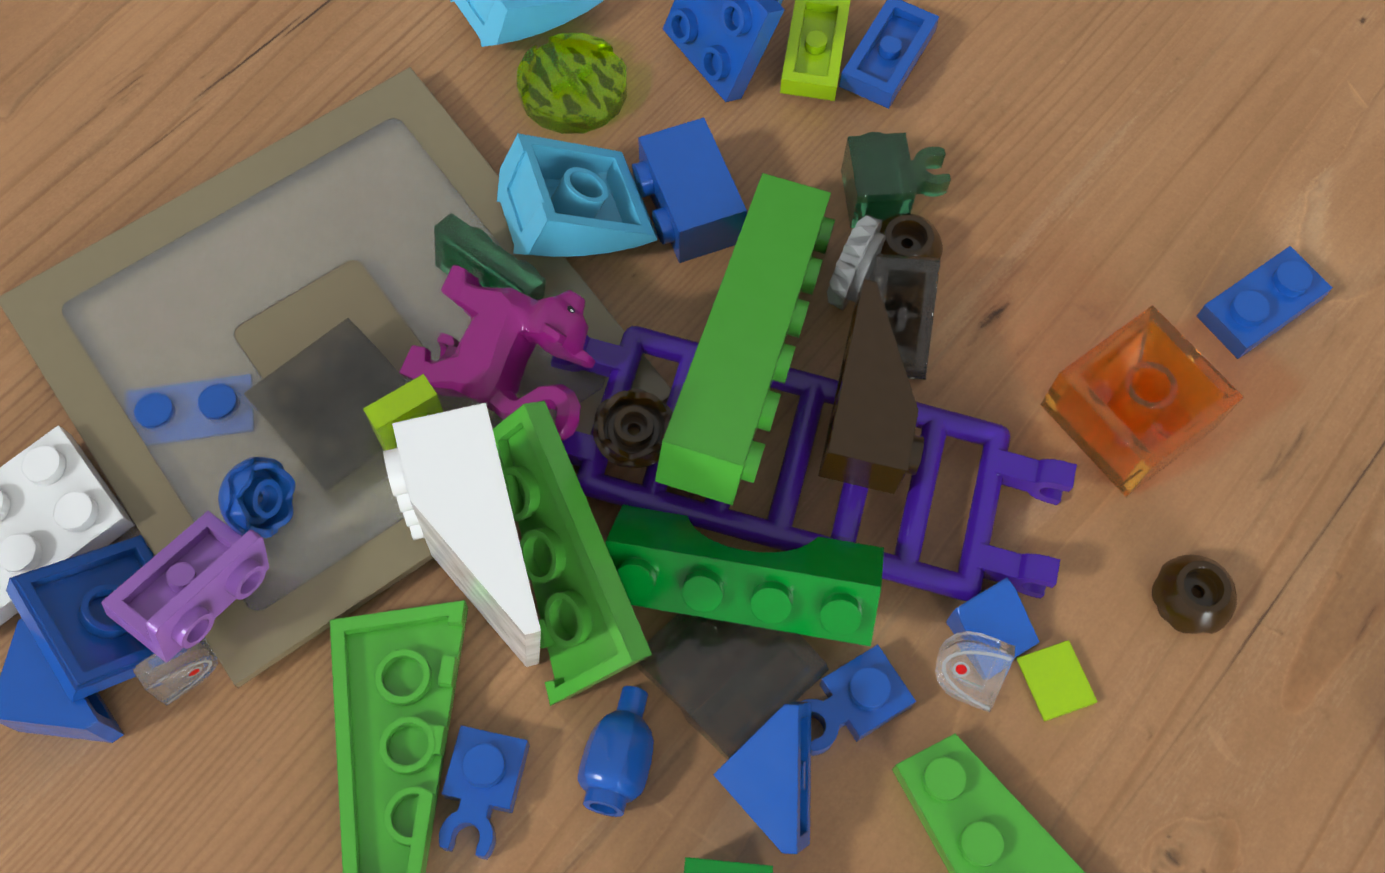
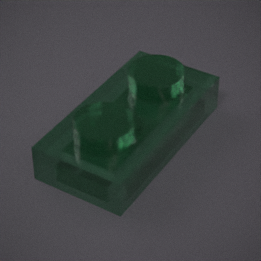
[434,213,546,300]

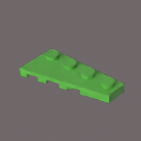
[492,401,652,706]
[330,600,468,873]
[892,734,1085,873]

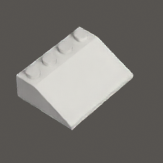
[383,403,541,667]

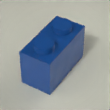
[632,117,747,263]

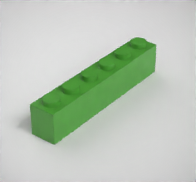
[655,173,835,505]

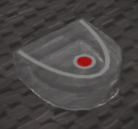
[935,631,1015,713]
[133,638,218,706]

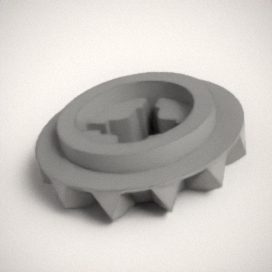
[827,215,886,310]

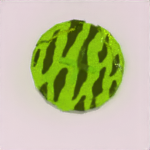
[517,33,627,134]

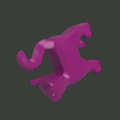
[399,265,595,441]

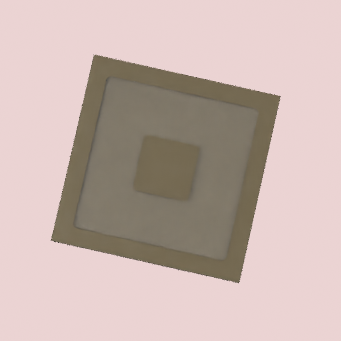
[0,67,671,688]

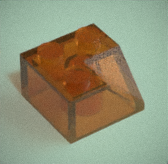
[1040,305,1244,497]

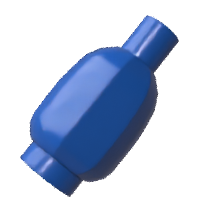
[578,686,654,817]

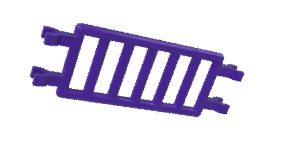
[551,326,1077,601]

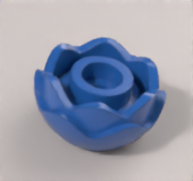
[218,457,296,538]

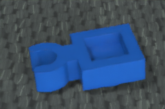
[801,644,916,756]
[439,726,530,860]

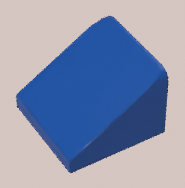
[946,578,1040,677]

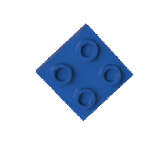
[663,0,785,102]

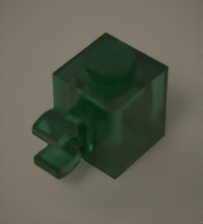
[841,132,951,228]

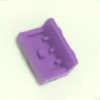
[101,511,269,663]

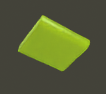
[1016,640,1098,722]

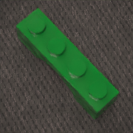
[605,504,884,647]

